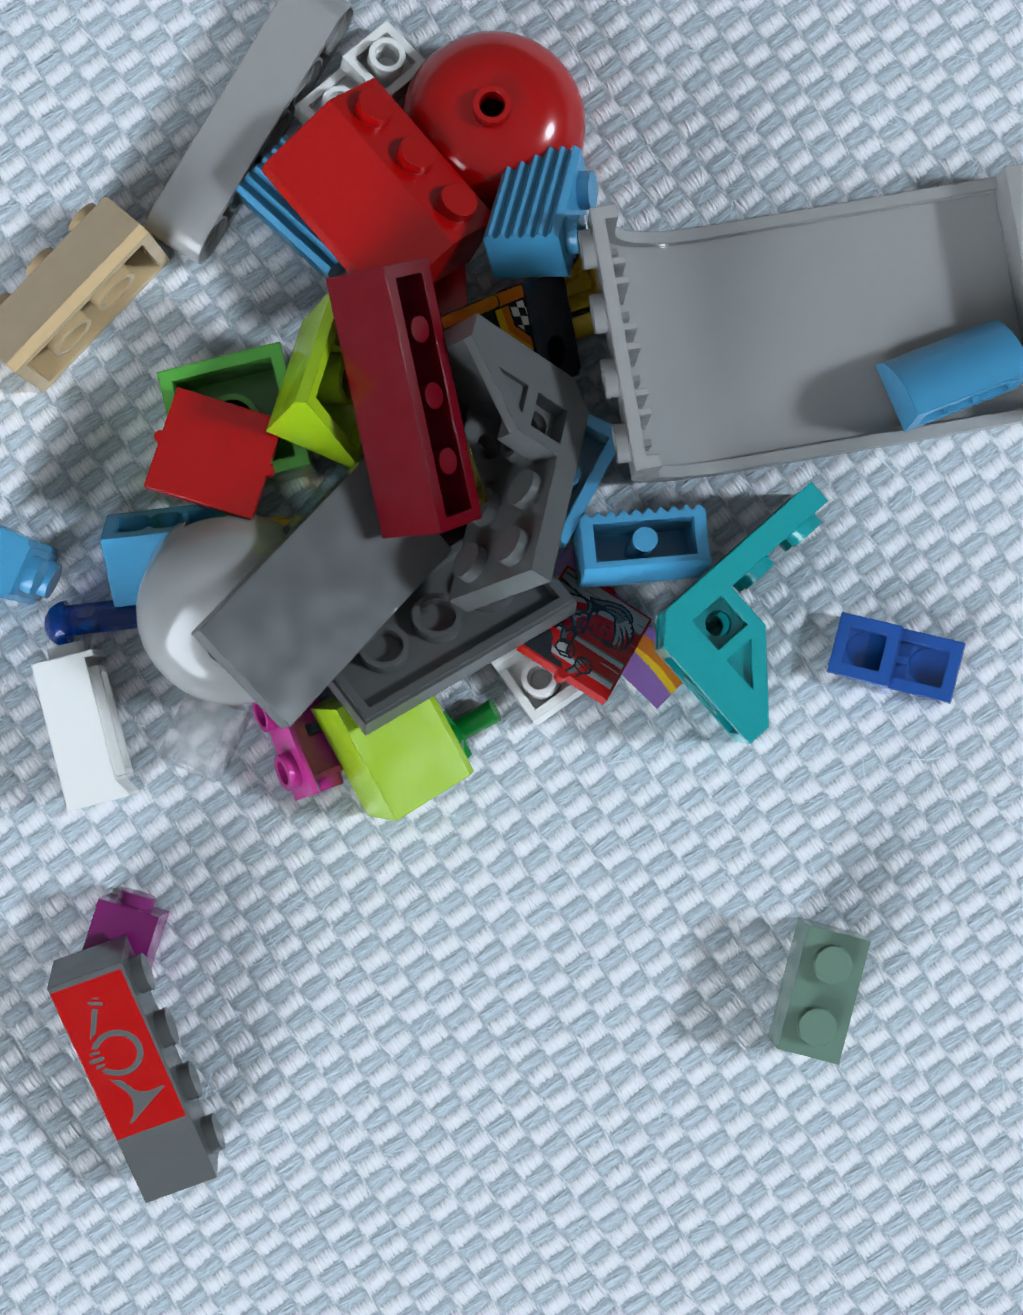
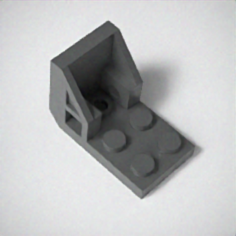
[443,313,589,612]

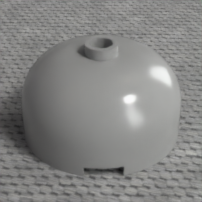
[136,514,290,705]

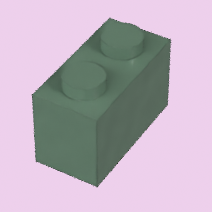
[768,917,871,1065]

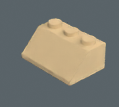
[0,196,171,393]

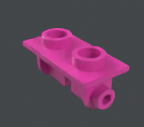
[252,698,344,801]

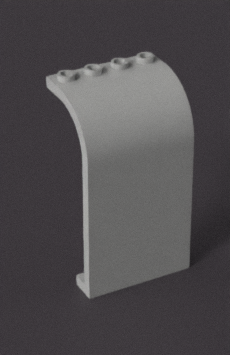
[578,163,1023,482]

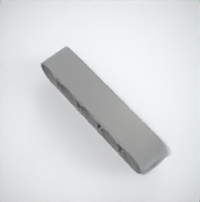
[145,0,355,264]

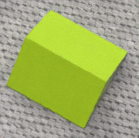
[266,293,364,467]
[310,696,474,821]

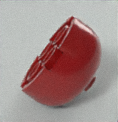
[402,31,586,211]

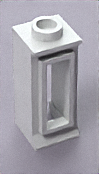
[31,641,140,811]

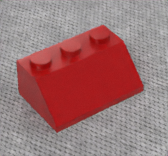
[261,77,491,283]

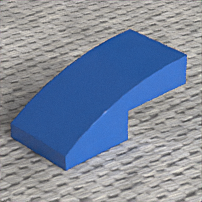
[827,612,966,704]

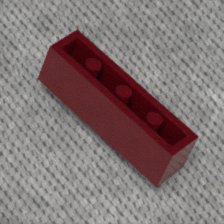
[325,257,482,539]

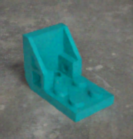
[654,482,828,744]

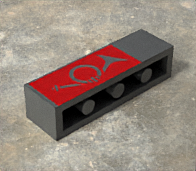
[47,935,225,1203]

